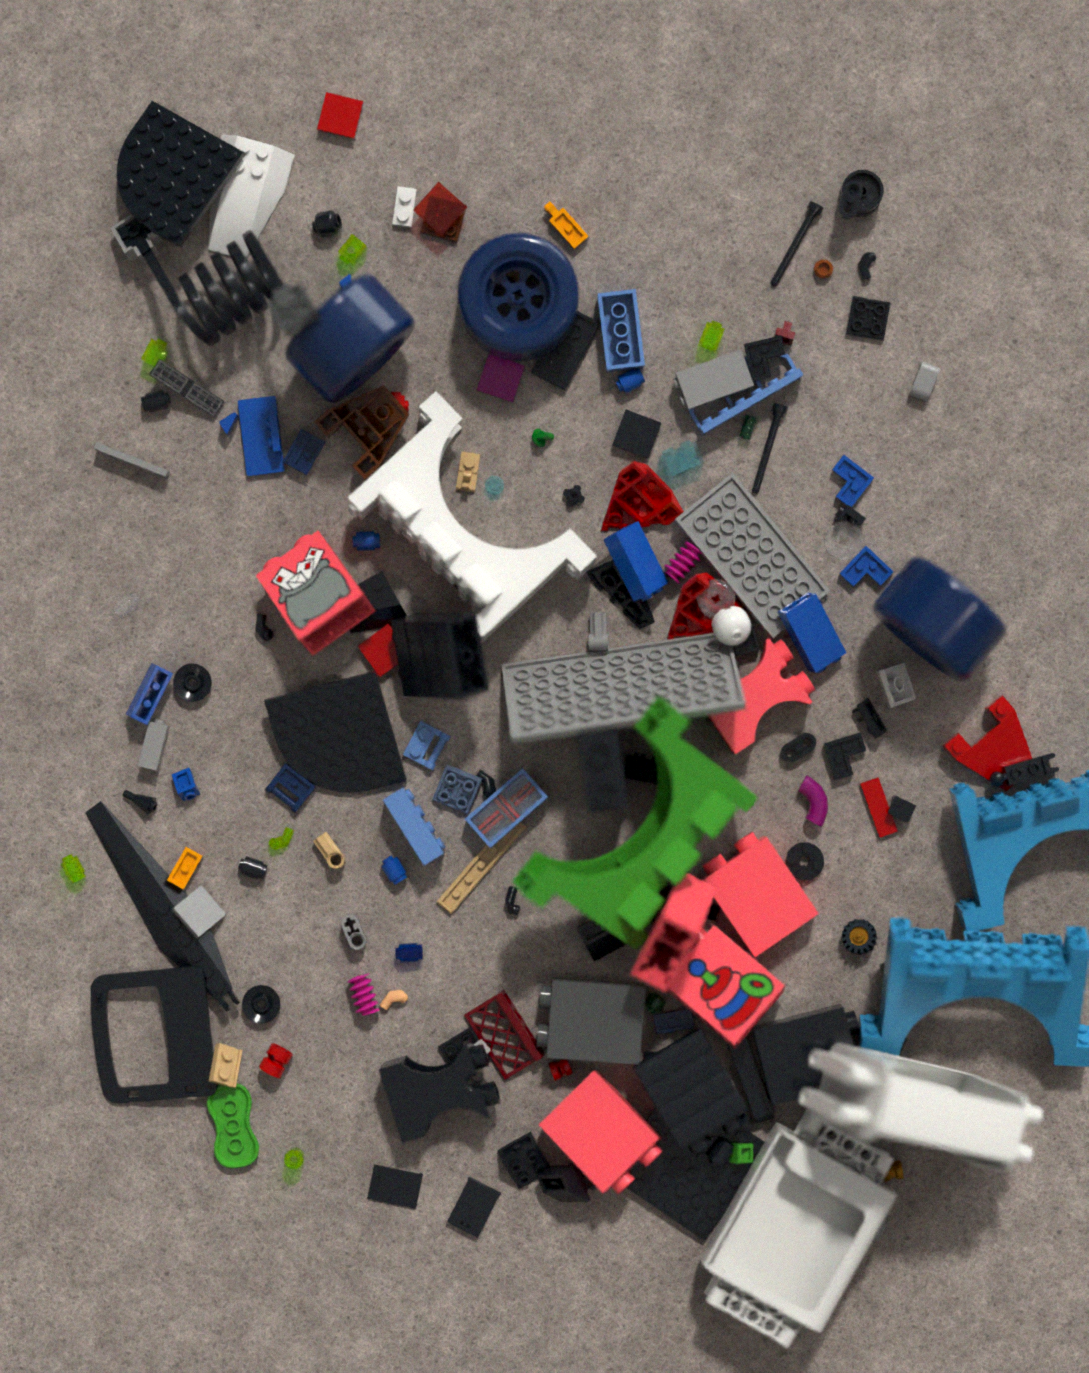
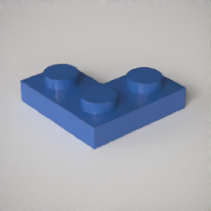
[832,455,874,507]
[839,546,894,587]

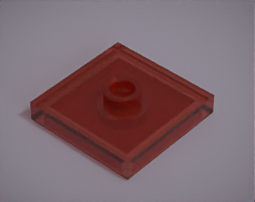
[413,182,467,236]

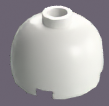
[712,606,751,646]

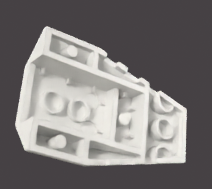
[208,134,295,258]

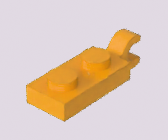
[544,201,589,250]

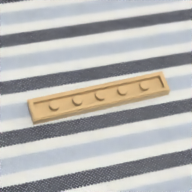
[437,820,526,914]

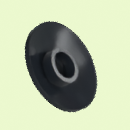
[173,663,212,702]
[242,985,281,1024]

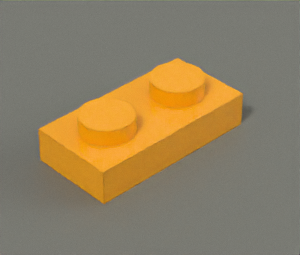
[167,846,203,890]

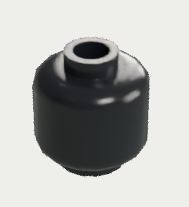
[312,210,342,237]

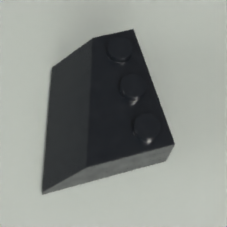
[350,571,407,634]

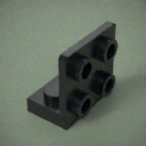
[497,1132,551,1189]

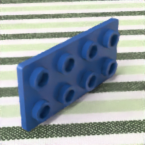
[238,396,285,476]

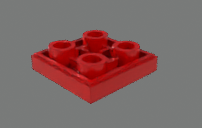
[317,92,364,139]
[358,624,398,677]

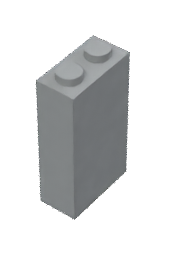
[673,350,754,411]

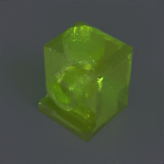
[338,234,368,266]
[141,338,168,366]

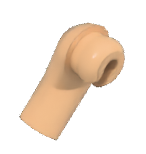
[380,990,408,1010]

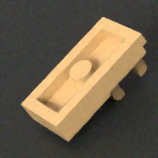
[456,451,480,493]

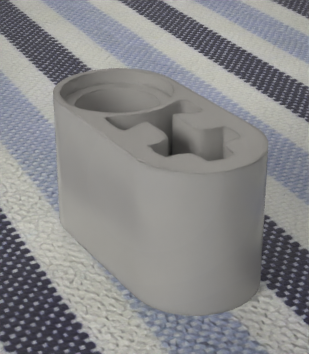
[909,361,940,402]
[341,913,367,950]

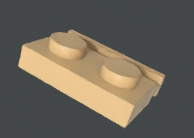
[209,1043,243,1088]

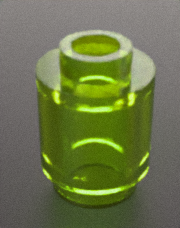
[60,854,86,884]
[284,1147,305,1169]

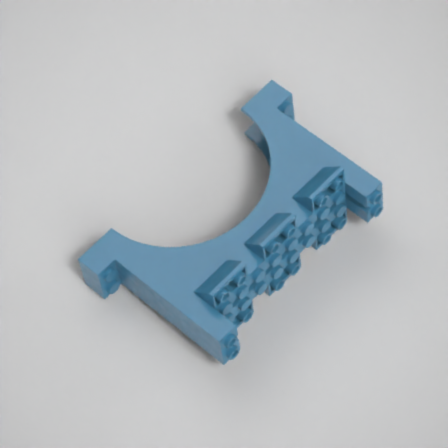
[949,770,1089,931]
[858,917,1089,1067]

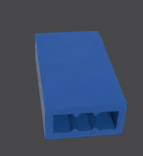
[603,521,669,602]
[777,592,846,673]

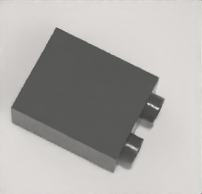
[537,977,645,1065]

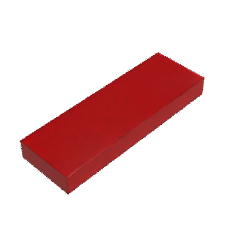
[860,777,898,838]

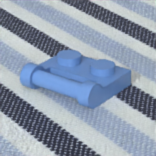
[403,721,451,770]

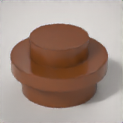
[814,259,833,279]

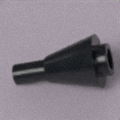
[122,790,158,815]

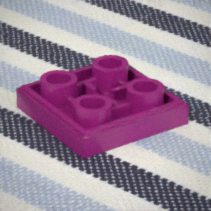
[477,354,525,403]

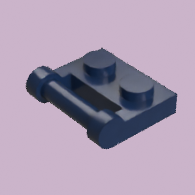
[265,763,316,813]

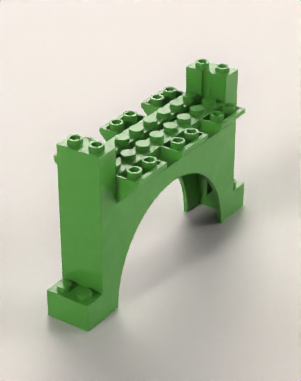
[512,695,758,950]

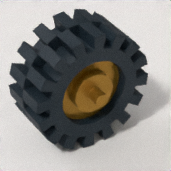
[842,919,877,955]

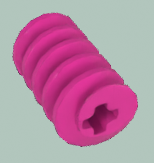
[664,541,702,584]
[347,973,380,1016]

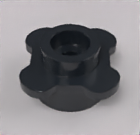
[563,485,585,507]

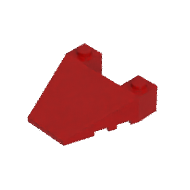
[942,695,1032,791]

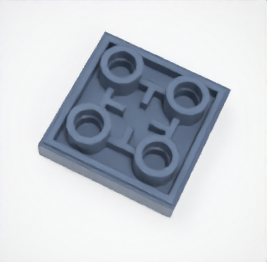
[432,764,482,814]

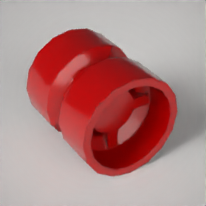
[259,1043,293,1079]

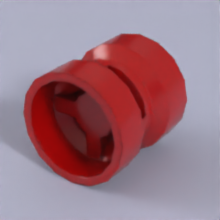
[548,1059,573,1081]

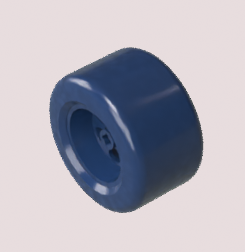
[457,233,579,361]
[285,274,415,403]
[873,556,1006,682]

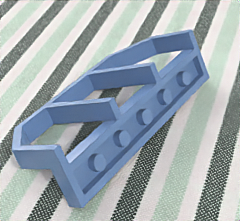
[689,354,803,436]

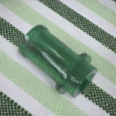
[739,415,757,440]

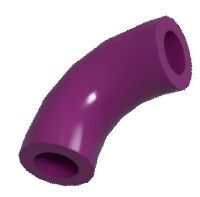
[797,775,828,827]

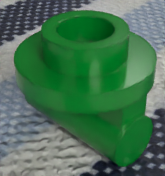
[532,428,554,448]

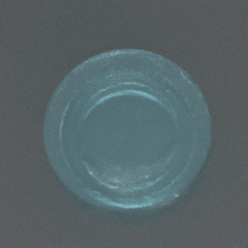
[485,476,504,495]

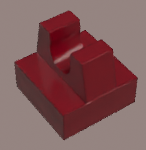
[774,321,795,346]

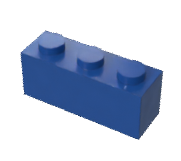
[126,663,173,725]

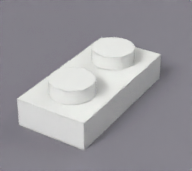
[393,186,417,228]

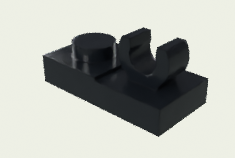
[852,698,888,739]

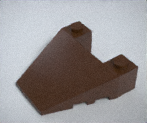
[314,385,410,480]

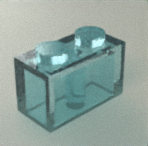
[659,440,704,479]

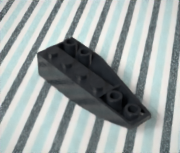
[576,879,674,961]

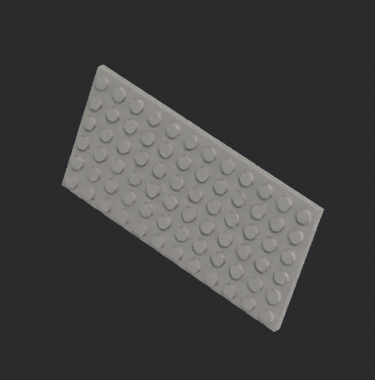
[501,633,746,744]

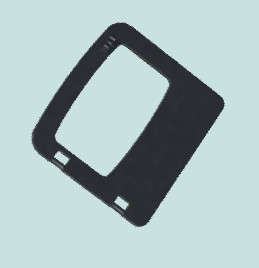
[91,966,218,1104]

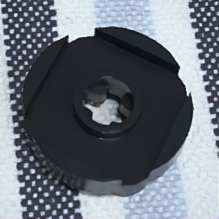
[786,842,824,880]

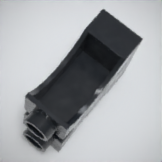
[378,1036,501,1143]

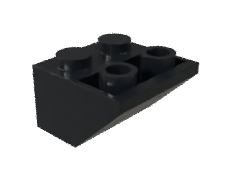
[537,1165,590,1202]

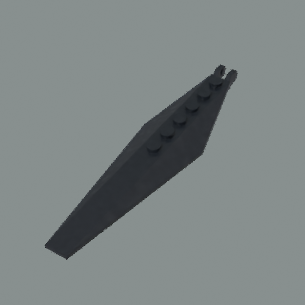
[85,801,240,1012]

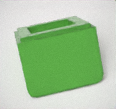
[729,1143,753,1164]

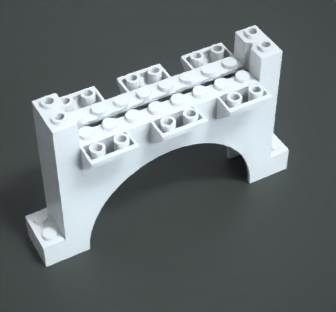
[348,391,597,644]

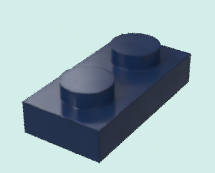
[653,1009,694,1034]

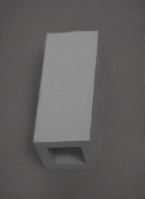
[138,718,170,771]

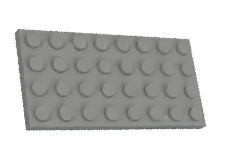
[674,473,830,639]

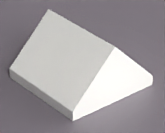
[876,663,916,708]

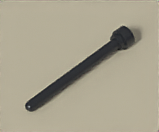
[771,201,824,286]
[752,403,788,494]

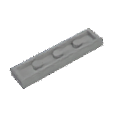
[94,442,170,478]

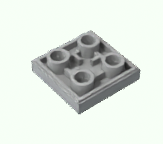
[172,886,226,939]

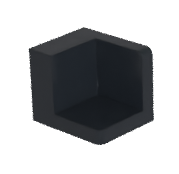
[888,795,916,823]

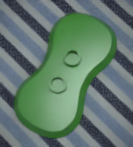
[207,1083,259,1168]

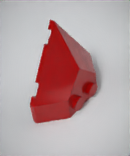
[601,461,684,531]
[667,572,749,640]

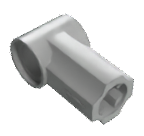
[589,612,609,651]

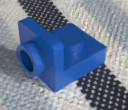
[171,768,200,801]

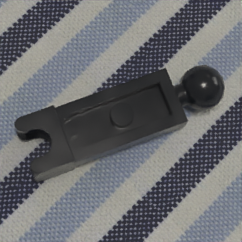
[990,753,1059,787]

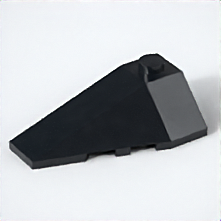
[586,555,655,629]

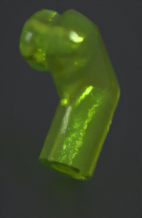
[268,827,294,850]

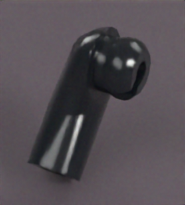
[858,252,876,281]
[255,614,274,641]
[476,769,496,798]
[505,886,520,915]

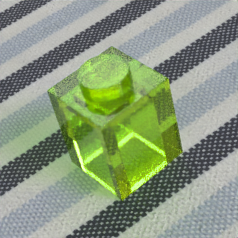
[698,321,725,352]

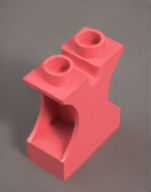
[707,638,815,754]

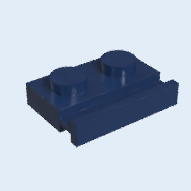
[283,428,325,476]

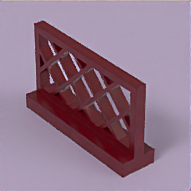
[464,989,545,1080]

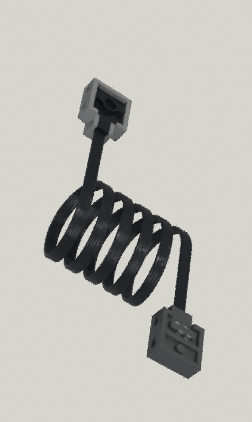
[110,214,322,346]

